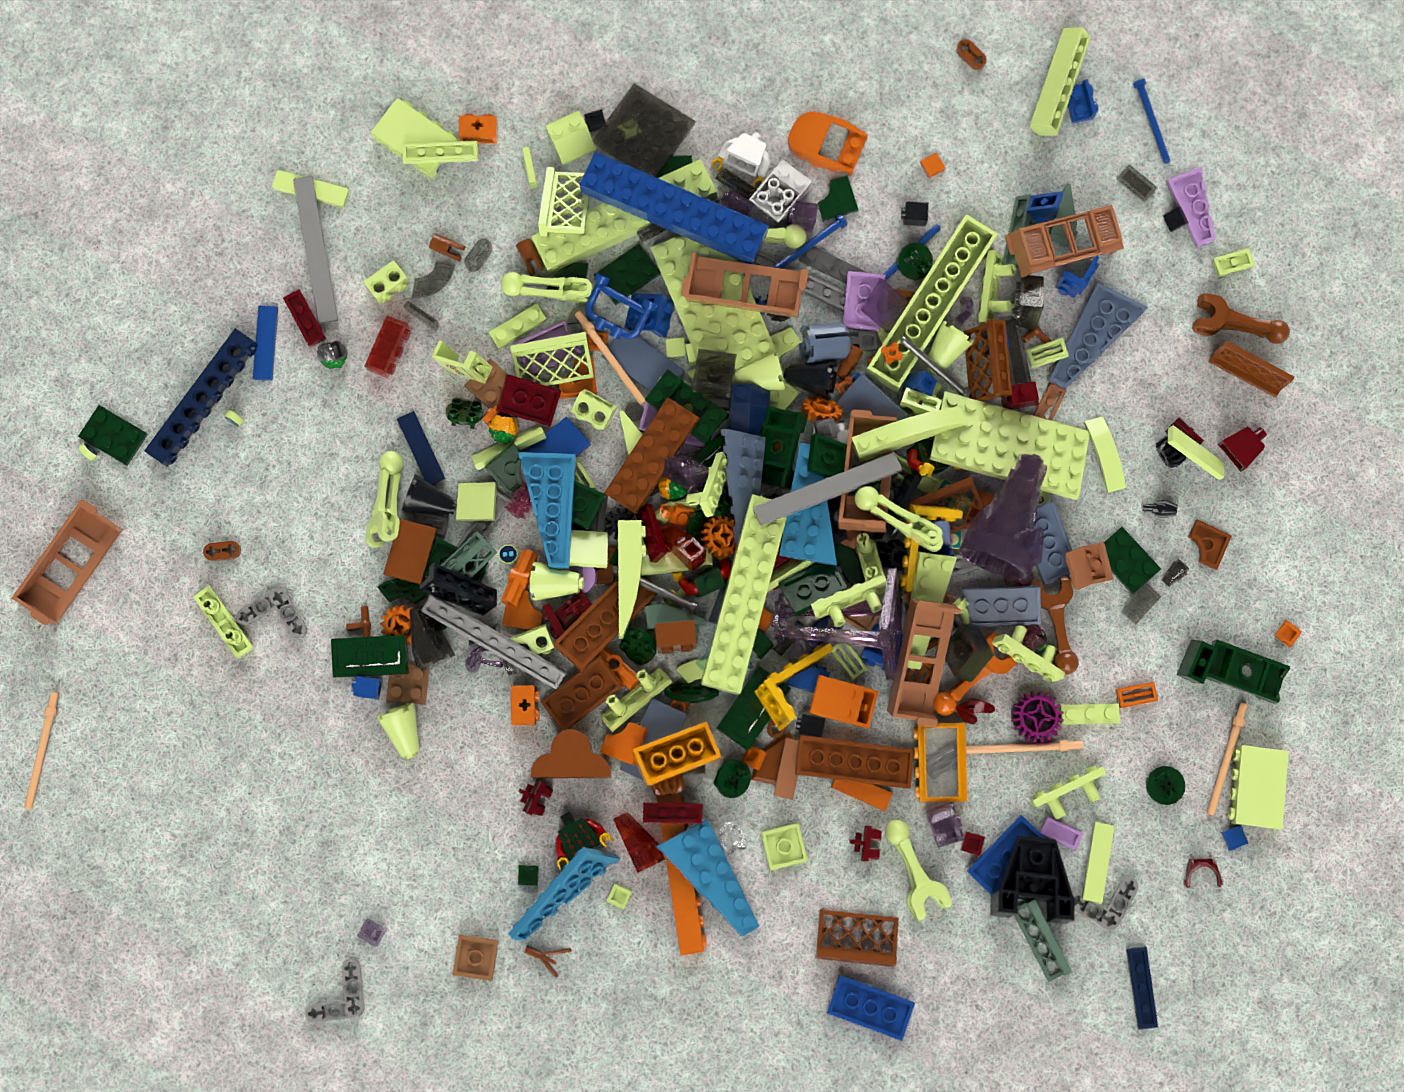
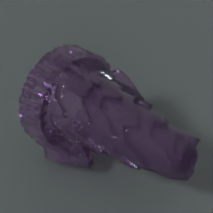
[959,454,1047,579]

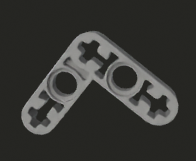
[236,588,308,638]
[1072,877,1139,930]
[305,958,364,1023]

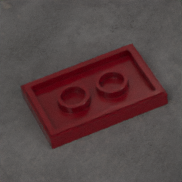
[496,374,561,427]

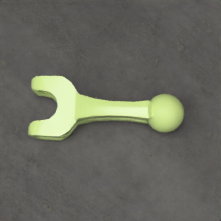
[763,224,807,248]
[501,272,594,304]
[365,451,404,548]
[855,486,943,552]
[885,820,952,921]

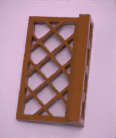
[963,319,1012,402]
[1209,341,1295,398]
[905,476,988,534]
[815,910,899,967]

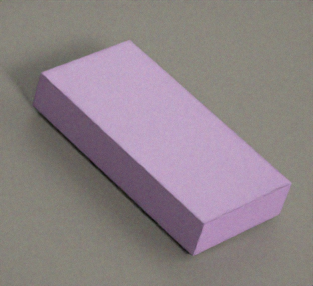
[1039,816,1083,851]

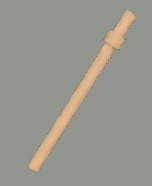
[575,311,646,406]
[24,692,59,809]
[1206,703,1248,816]
[966,740,1083,754]

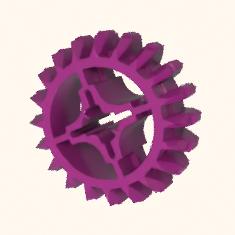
[1011,690,1064,743]

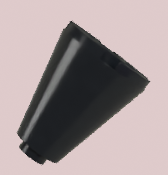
[784,362,837,400]
[401,474,457,517]

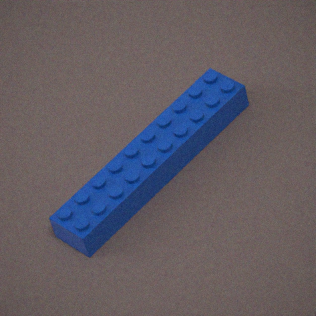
[579,152,768,264]

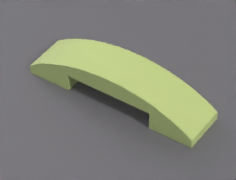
[1084,417,1126,493]

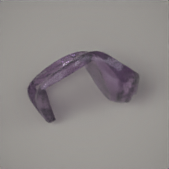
[465,646,504,673]

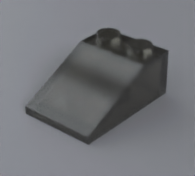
[410,606,456,671]

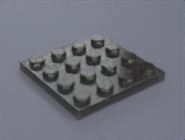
[592,83,695,178]

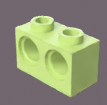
[363,260,409,304]
[899,387,942,417]
[570,389,618,430]
[510,623,554,656]

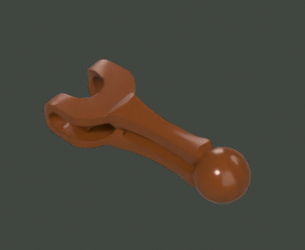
[1192,293,1290,344]
[1032,575,1079,675]

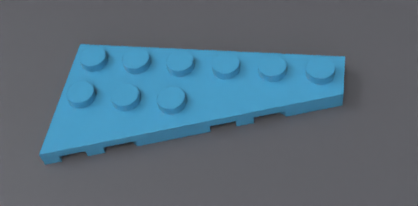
[779,443,837,566]
[656,819,759,936]
[508,847,620,941]

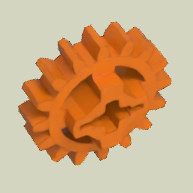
[801,396,843,423]
[701,516,736,558]
[380,605,423,646]

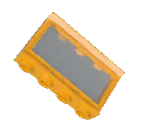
[914,723,968,802]

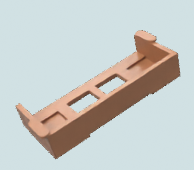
[1005,205,1124,277]
[681,252,808,318]
[838,410,897,532]
[12,500,123,625]
[887,599,962,727]

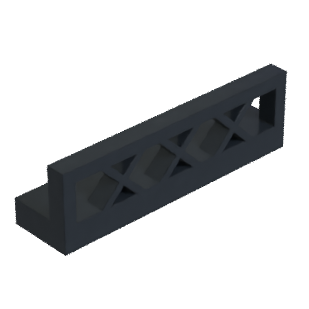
[861,469,922,544]
[420,563,497,616]

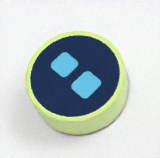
[224,410,244,427]
[78,442,98,461]
[499,545,518,565]

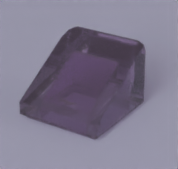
[357,918,387,947]

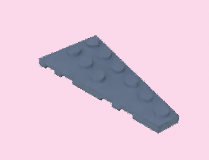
[1048,283,1148,389]
[721,429,766,548]

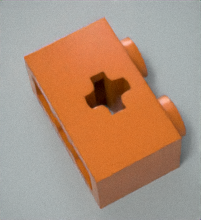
[458,114,498,144]
[511,685,540,726]

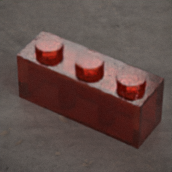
[364,315,411,379]

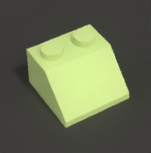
[546,111,596,165]

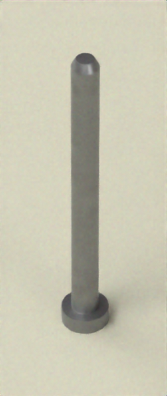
[900,337,971,397]
[612,566,699,615]

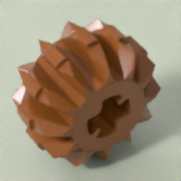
[651,773,685,796]

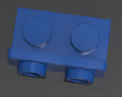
[1067,79,1098,124]

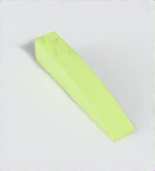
[852,406,967,463]
[618,520,646,639]

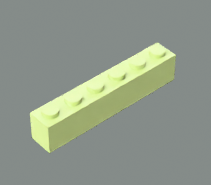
[1029,27,1091,136]

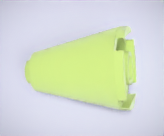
[926,320,974,375]
[732,352,786,390]
[530,562,584,601]
[377,703,420,759]

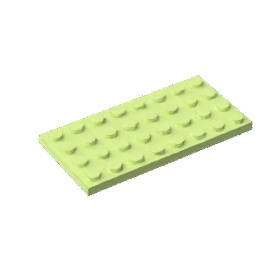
[651,235,777,384]
[929,391,1090,500]

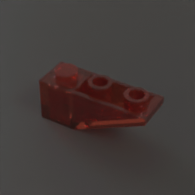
[660,521,707,572]
[613,812,666,873]

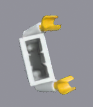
[711,133,770,188]

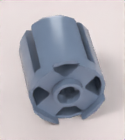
[799,322,851,364]

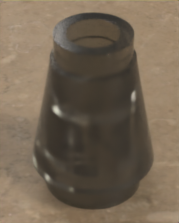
[1161,559,1190,587]

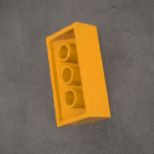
[633,721,721,786]

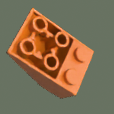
[809,675,878,729]

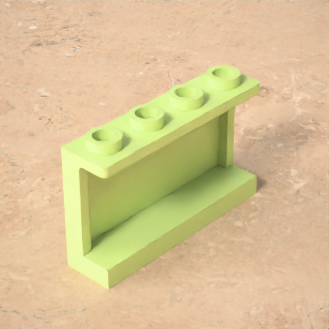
[371,98,458,180]
[1228,745,1289,830]

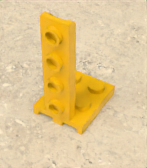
[900,504,963,592]
[754,643,833,731]

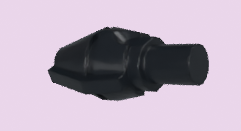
[1142,500,1178,518]

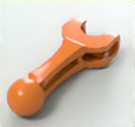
[933,632,1018,716]

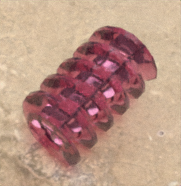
[504,482,533,520]

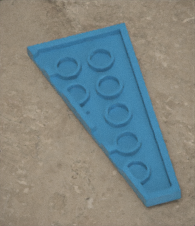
[518,452,576,569]

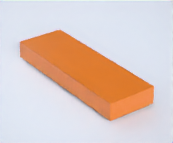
[831,780,893,812]

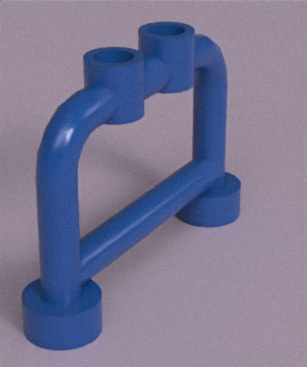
[585,272,658,339]

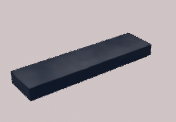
[397,411,446,485]
[1126,946,1159,1030]

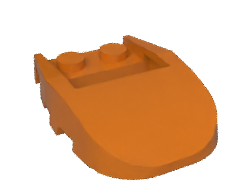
[788,112,868,176]

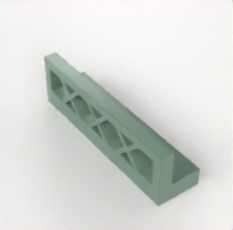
[1002,194,1038,269]
[426,531,497,601]
[1014,899,1072,982]

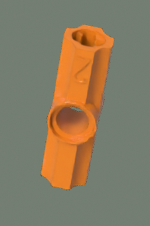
[501,549,538,608]
[594,647,639,691]

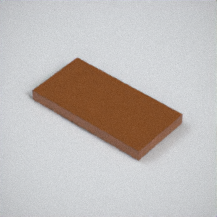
[540,655,624,731]

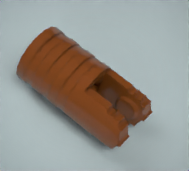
[429,233,466,262]
[516,239,545,276]
[837,345,864,380]

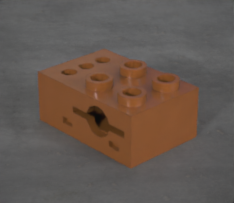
[655,620,697,654]

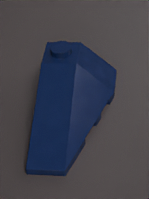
[730,384,770,436]

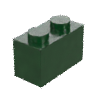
[1177,640,1218,684]

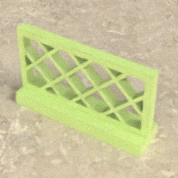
[538,167,590,236]
[510,332,594,386]

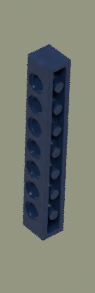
[144,328,258,467]

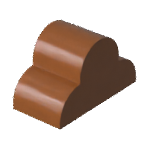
[531,729,612,778]

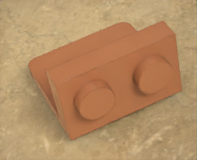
[1065,542,1114,590]

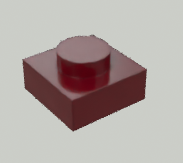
[960,831,985,856]

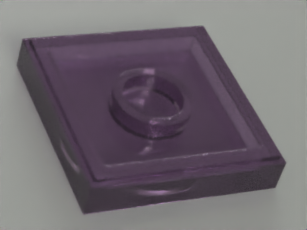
[860,279,909,333]

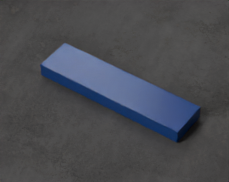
[252,305,278,381]

